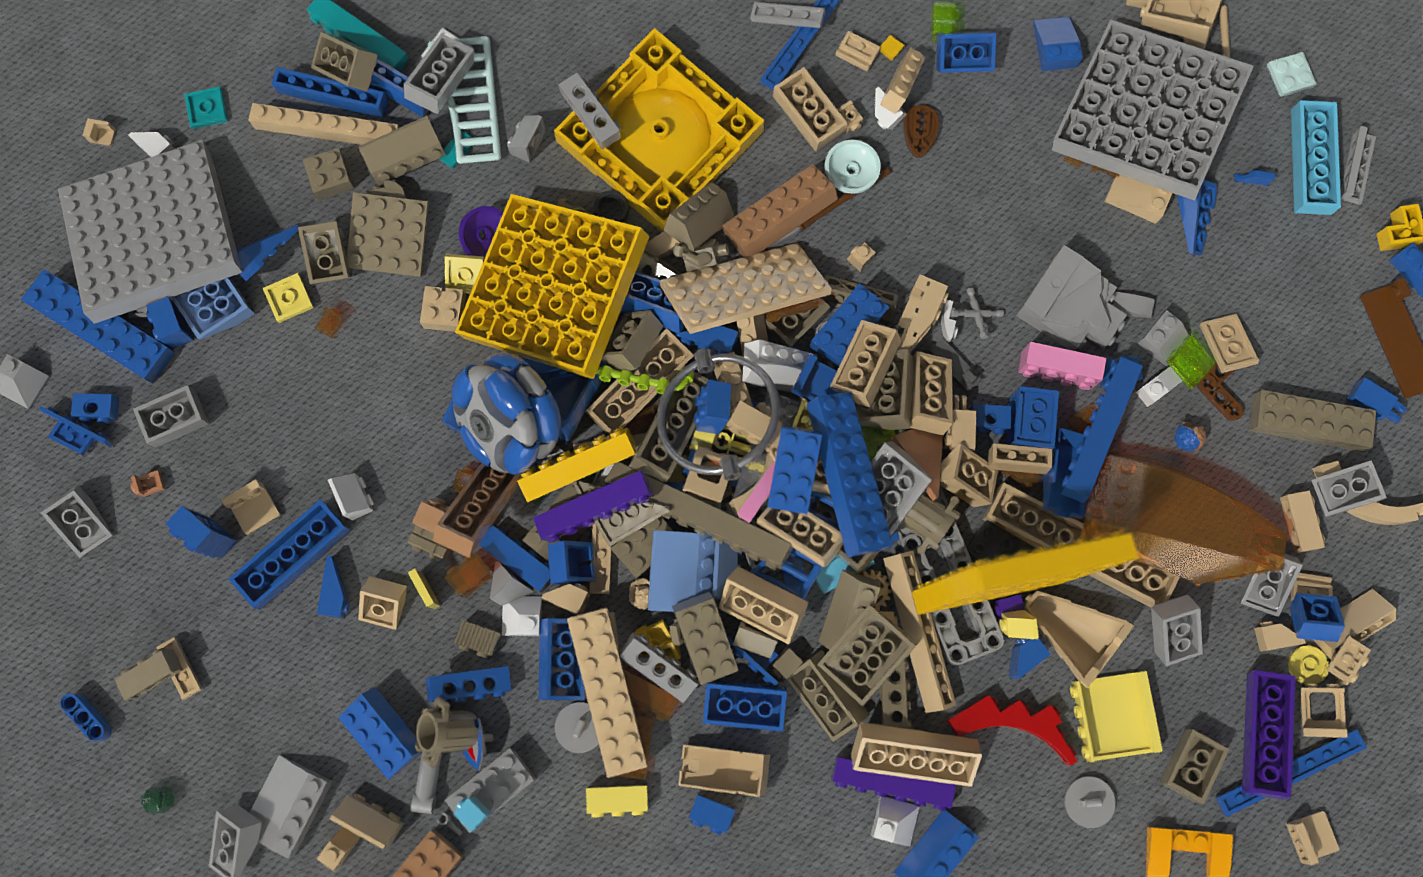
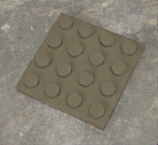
[347,192,429,277]

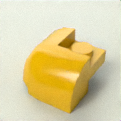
[628,619,681,668]

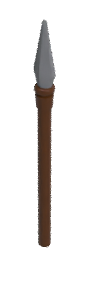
[768,167,891,248]

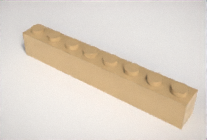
[249,103,400,145]
[883,551,956,713]

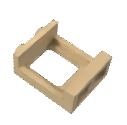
[682,446,728,508]
[1300,684,1347,738]

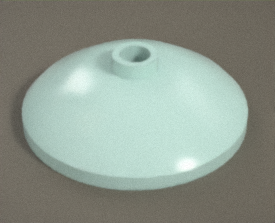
[825,140,880,194]

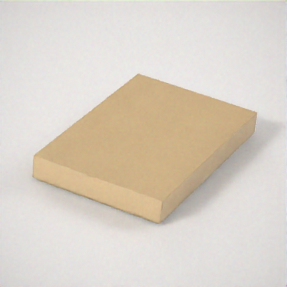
[1200,313,1259,373]

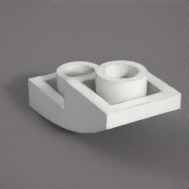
[941,299,958,343]

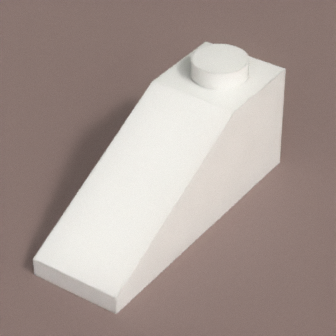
[1136,359,1192,407]

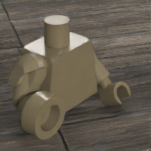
[673,238,729,272]

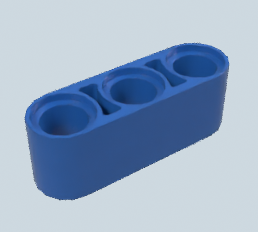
[60,693,112,741]

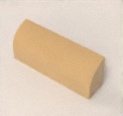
[1314,589,1396,660]

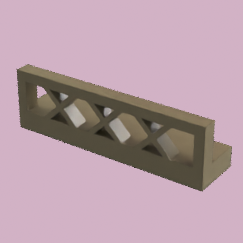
[820,275,898,321]

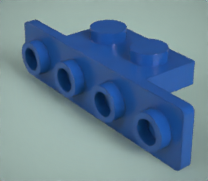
[39,406,113,456]
[726,634,780,686]

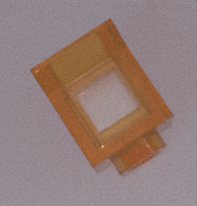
[451,467,475,494]

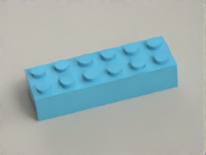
[1291,100,1341,215]

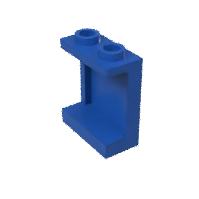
[791,354,839,401]

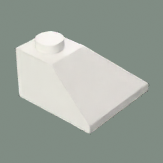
[502,596,542,636]
[871,796,919,847]

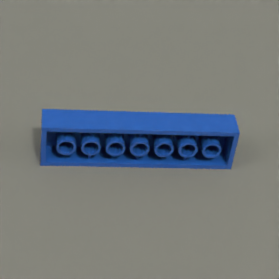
[21,269,175,384]
[806,392,893,558]

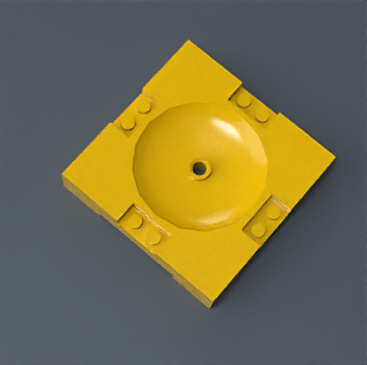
[554,28,764,232]

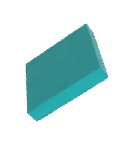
[184,86,228,130]

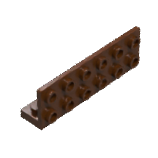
[1360,278,1423,399]

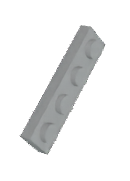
[750,2,825,28]

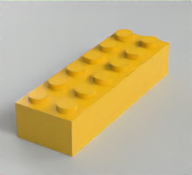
[517,426,638,502]

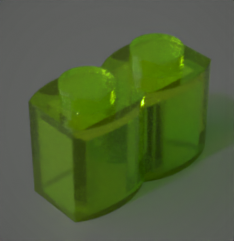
[931,2,959,42]

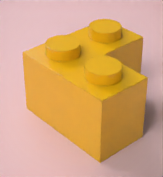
[1376,204,1423,251]

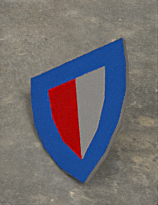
[463,718,493,771]

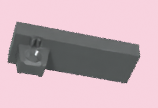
[928,338,982,393]

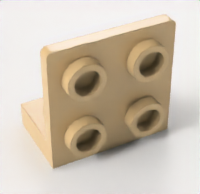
[221,479,281,535]
[1326,636,1371,687]
[1286,811,1339,865]

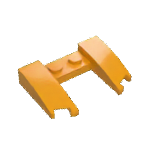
[1146,827,1233,877]

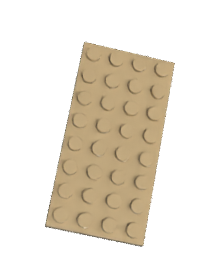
[660,243,832,334]

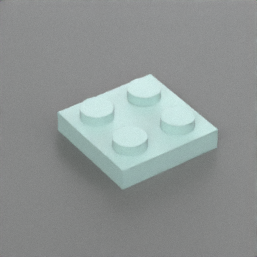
[1267,52,1316,97]

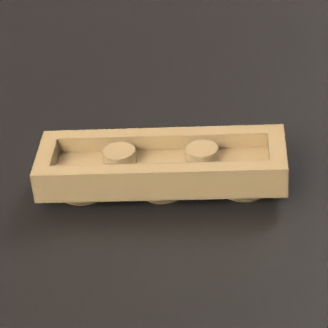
[156,637,203,700]

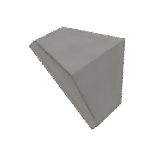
[490,561,533,605]

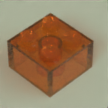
[445,552,494,599]

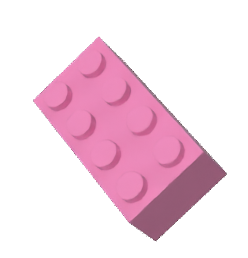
[1018,342,1106,390]

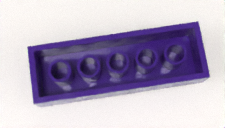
[1242,670,1295,800]

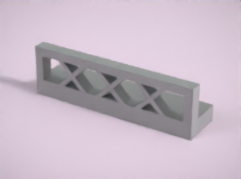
[1340,126,1376,205]

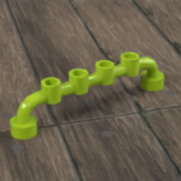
[596,366,694,394]

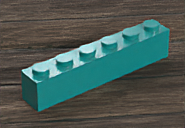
[306,0,410,72]

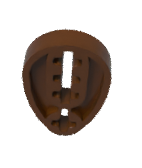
[903,105,939,158]

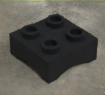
[966,520,1020,561]

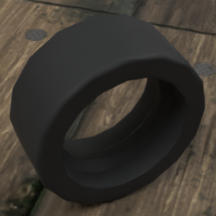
[594,190,630,223]

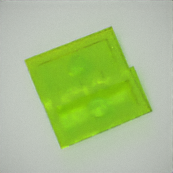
[1166,334,1215,389]

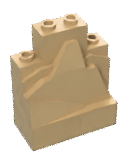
[1126,0,1222,49]

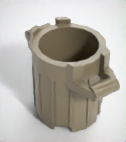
[900,492,961,554]
[415,697,479,768]

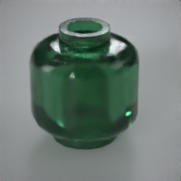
[141,787,175,814]

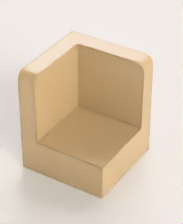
[83,118,116,146]

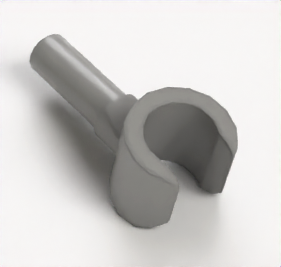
[437,813,463,836]

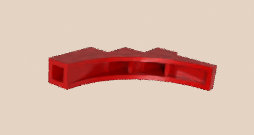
[946,695,1078,766]

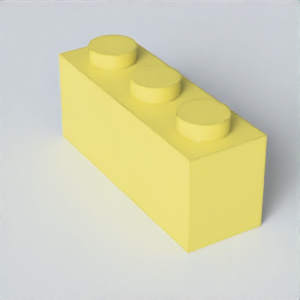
[586,785,648,817]

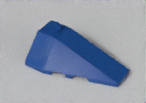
[1178,180,1218,256]
[237,224,299,281]

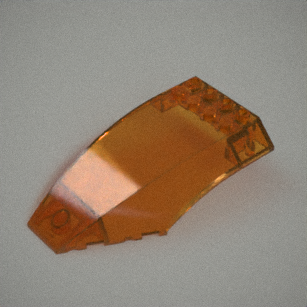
[1079,449,1287,586]

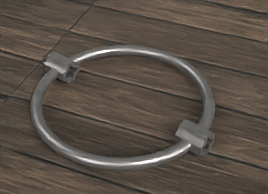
[657,348,779,480]

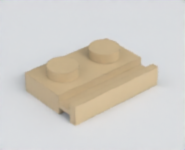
[835,31,880,72]
[1291,573,1333,601]

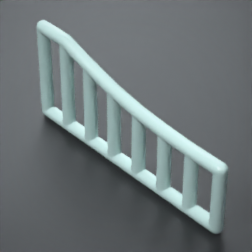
[428,36,501,164]

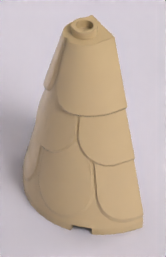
[1023,591,1134,688]

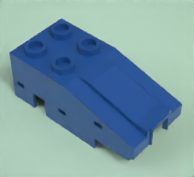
[1043,428,1087,519]

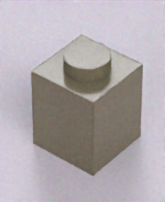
[771,647,803,679]

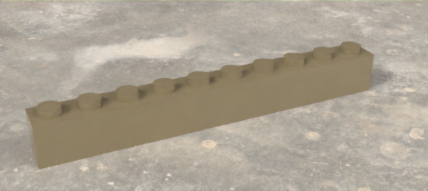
[605,462,792,570]

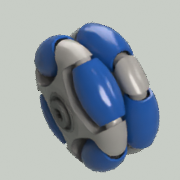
[451,353,561,475]

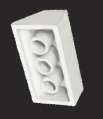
[743,340,818,394]

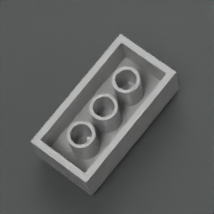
[404,33,474,114]
[445,747,537,833]

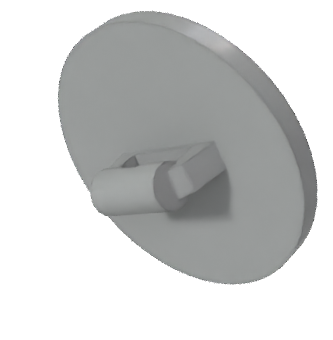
[555,702,599,753]
[1064,776,1115,828]

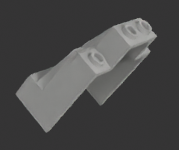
[1016,245,1127,351]

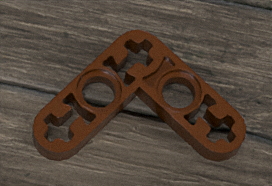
[1197,363,1243,421]

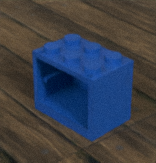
[1006,386,1059,450]

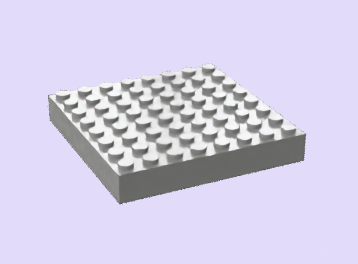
[1052,20,1254,201]
[58,140,242,324]

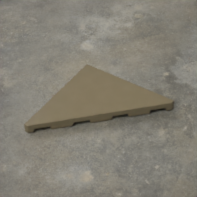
[572,480,672,547]

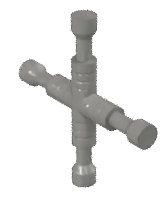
[951,288,1004,339]

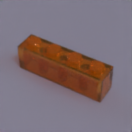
[624,670,679,722]

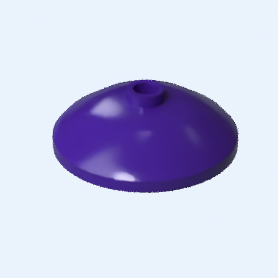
[458,206,503,259]

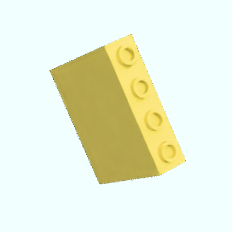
[1070,671,1163,762]

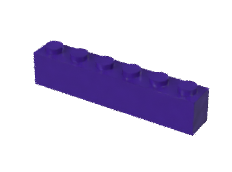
[533,471,654,543]
[831,757,956,811]

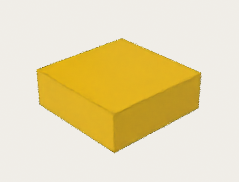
[879,35,904,61]

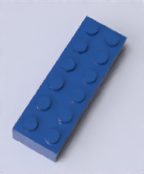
[228,499,351,610]

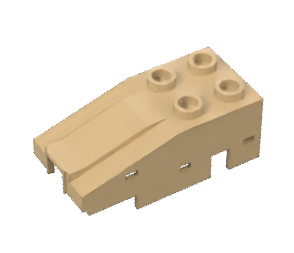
[897,275,949,353]
[678,745,770,797]

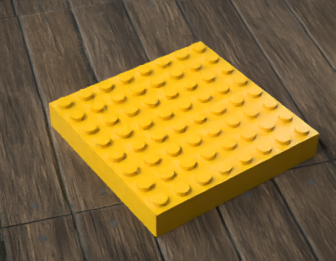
[455,194,649,379]
[912,531,1138,615]

